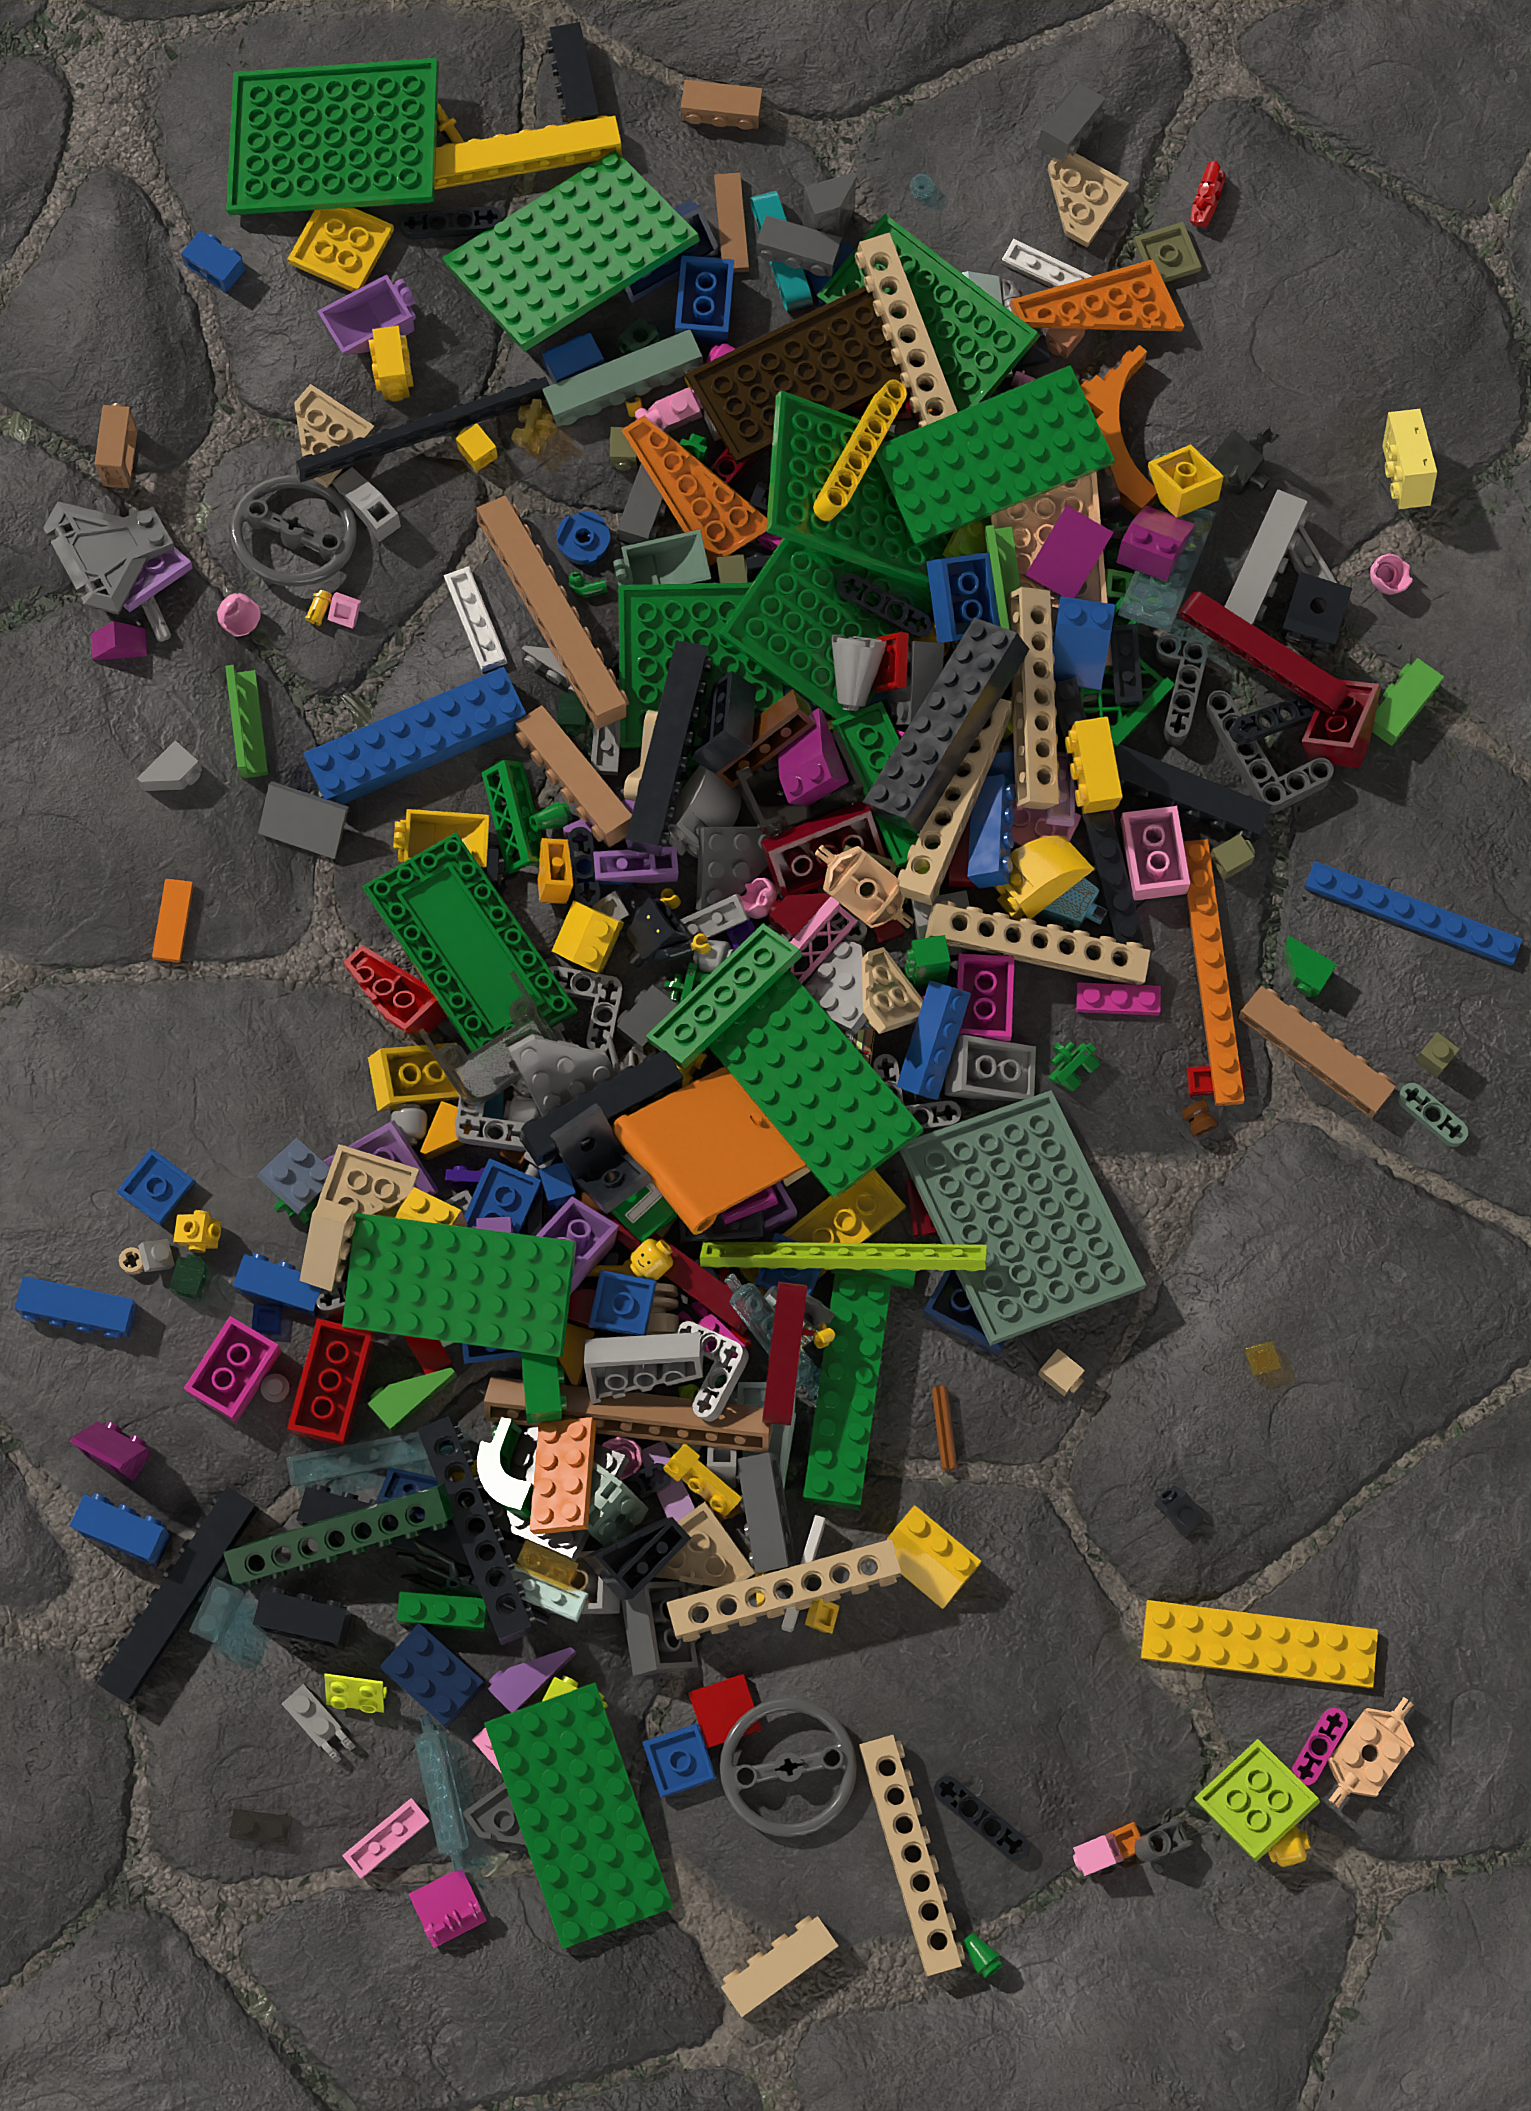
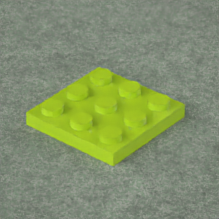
[1194,1739,1320,1862]

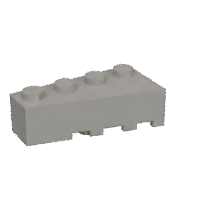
[584,1332,704,1404]

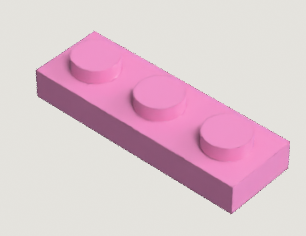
[342,1798,431,1879]

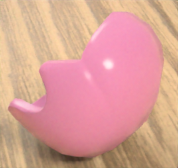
[1370,553,1413,595]
[217,593,261,637]
[740,878,777,919]
[601,1437,643,1480]

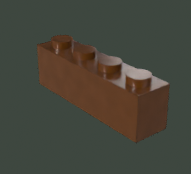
[716,689,816,788]

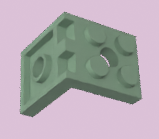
[585,1461,649,1547]

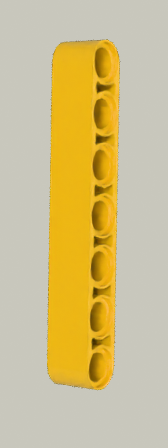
[813,380,907,521]

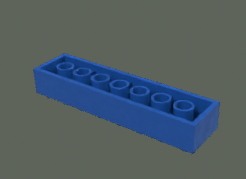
[303,667,526,805]

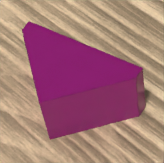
[91,621,147,661]

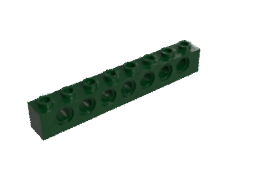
[223,1483,455,1588]

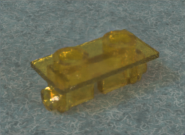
[515,1539,579,1591]

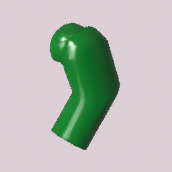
[568,572,608,598]

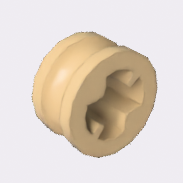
[119,1247,144,1275]

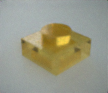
[1244,1341,1281,1377]

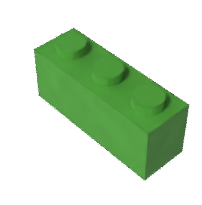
[1372,658,1444,746]

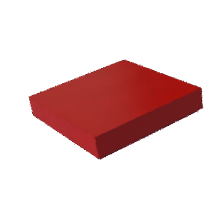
[873,632,909,693]
[688,1674,762,1749]

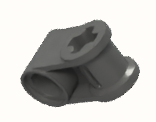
[1134,1817,1194,1862]

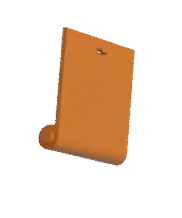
[613,1066,806,1235]

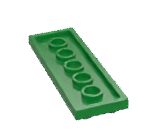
[831,701,940,868]
[646,924,803,1069]

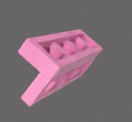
[790,896,858,985]

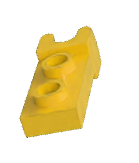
[663,1444,742,1516]

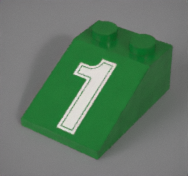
[610,1182,678,1243]

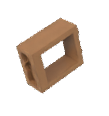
[94,403,138,488]

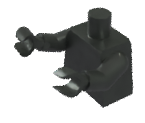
[1209,425,1279,495]

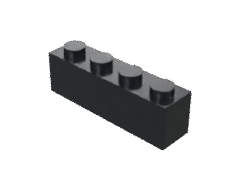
[546,22,599,124]

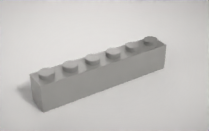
[1225,489,1310,626]

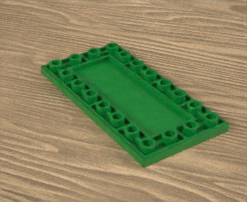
[362,832,577,1069]

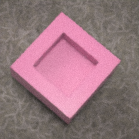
[328,592,361,629]

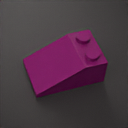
[1117,505,1196,582]
[778,708,849,807]
[70,1421,151,1483]

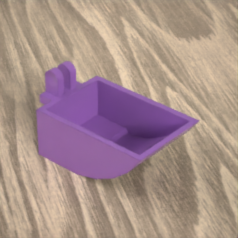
[317,275,416,354]

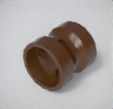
[1181,1100,1218,1138]

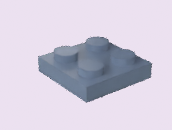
[257,1138,330,1215]

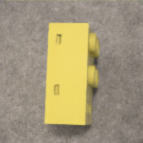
[1382,409,1437,509]

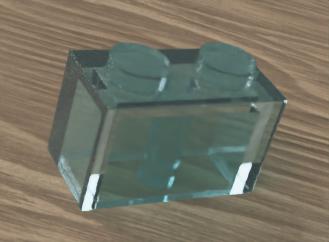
[189,1578,245,1647]

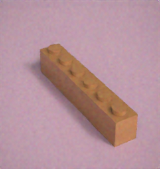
[515,705,632,848]
[1238,986,1395,1119]

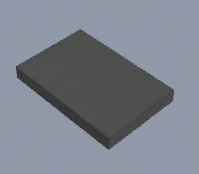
[258,781,349,859]

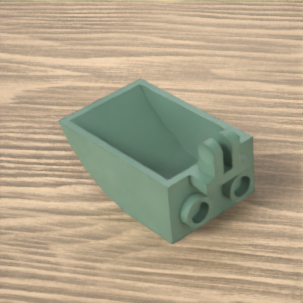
[613,530,711,585]

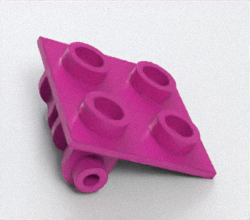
[408,1867,487,1948]

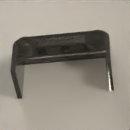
[419,971,558,1106]

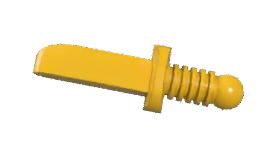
[437,104,465,144]

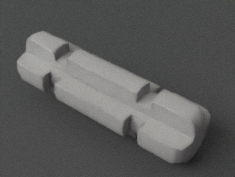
[141,596,171,642]

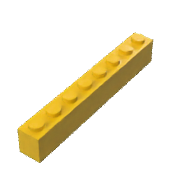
[435,116,622,190]

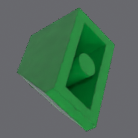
[1283,936,1337,998]

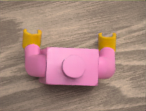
[625,376,704,433]

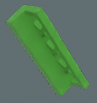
[985,525,1021,630]
[225,665,269,779]

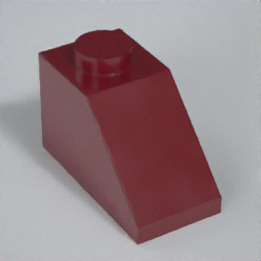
[769,893,830,942]

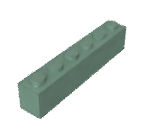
[543,330,704,427]

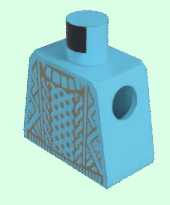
[1037,878,1108,929]

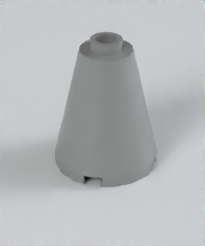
[832,635,887,711]

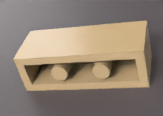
[300,1198,356,1291]

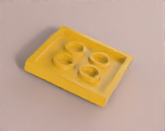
[287,207,394,292]

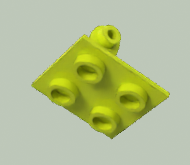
[324,1674,387,1713]

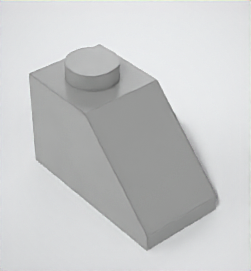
[137,741,202,791]

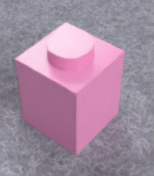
[1073,1833,1124,1876]

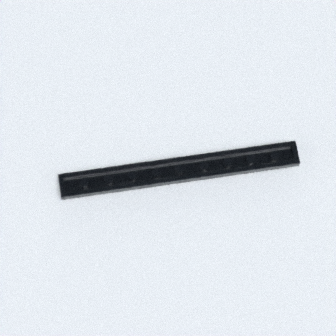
[296,376,550,483]
[1054,678,1144,945]

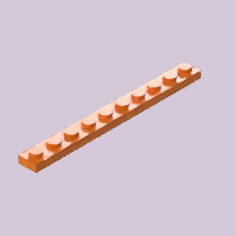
[1183,839,1245,1106]

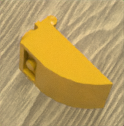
[393,809,489,869]
[994,835,1094,921]

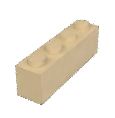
[721,1916,838,2018]

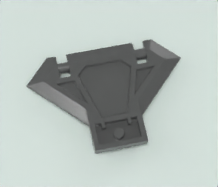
[43,501,175,615]

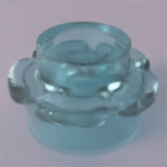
[909,174,935,199]

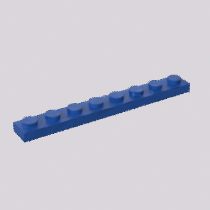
[1304,861,1522,966]

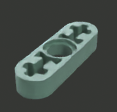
[1398,1083,1468,1147]

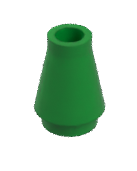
[529,802,572,831]
[961,1932,1004,1979]

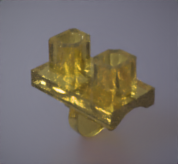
[512,399,558,455]

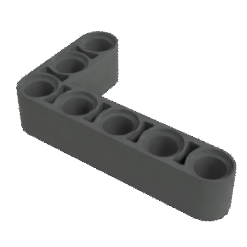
[1205,690,1334,814]

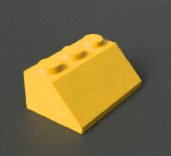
[887,1505,981,1610]

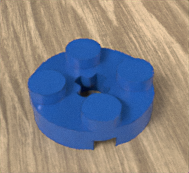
[557,511,611,566]

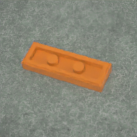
[152,879,194,963]

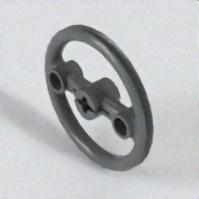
[231,475,357,587]
[720,1698,857,1837]

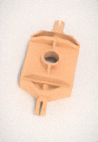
[815,845,914,928]
[1328,1697,1415,1808]

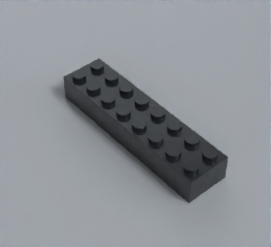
[863,618,1030,834]

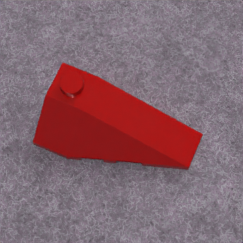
[343,945,447,1033]

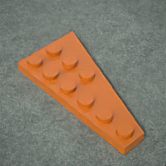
[621,415,767,567]

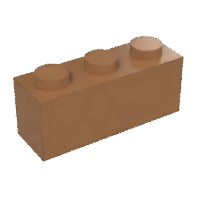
[681,80,762,130]

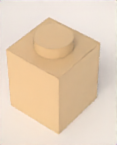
[1038,1349,1085,1397]

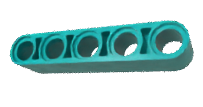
[750,191,813,312]

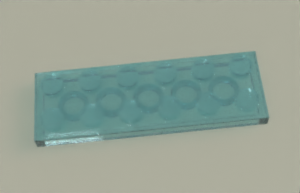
[1118,505,1217,632]

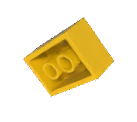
[1065,717,1122,814]

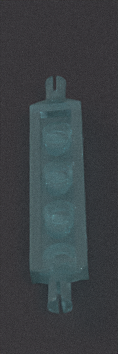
[725,1274,819,1396]
[414,1713,469,1872]

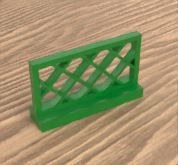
[1055,658,1175,752]

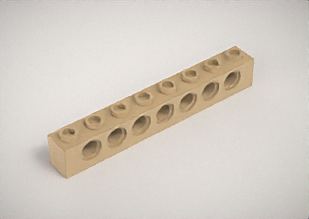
[855,233,957,428]
[1008,587,1060,810]
[897,698,1012,906]
[925,901,1151,985]
[667,1539,901,1642]
[859,1735,965,1977]

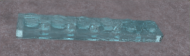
[286,1432,455,1487]

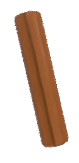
[932,1386,957,1471]

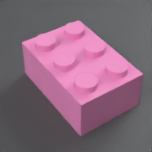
[1119,806,1190,901]

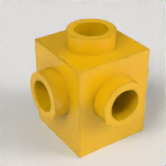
[173,1210,221,1253]

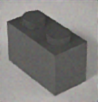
[617,985,677,1054]

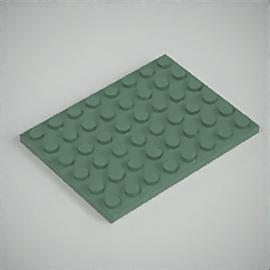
[899,1090,1146,1346]

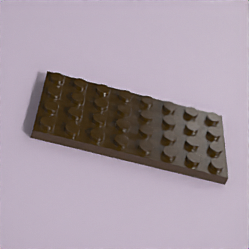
[686,286,923,465]

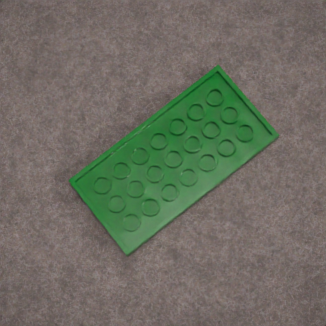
[817,214,1040,411]
[874,365,1115,547]
[708,969,924,1200]
[342,1213,577,1357]
[484,1682,673,1949]

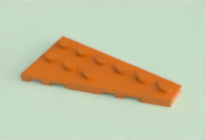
[1009,259,1184,332]

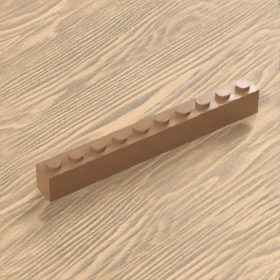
[477,496,629,729]
[484,1376,773,1453]

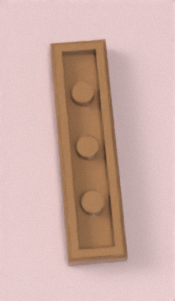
[714,173,749,273]

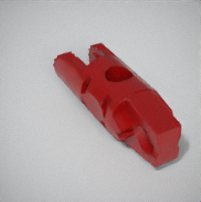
[1190,160,1226,227]

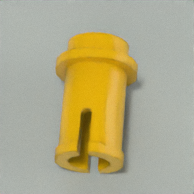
[305,589,332,626]

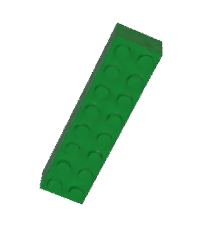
[803,1273,891,1510]

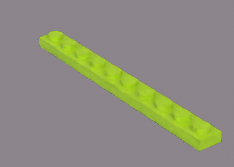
[700,1241,987,1272]

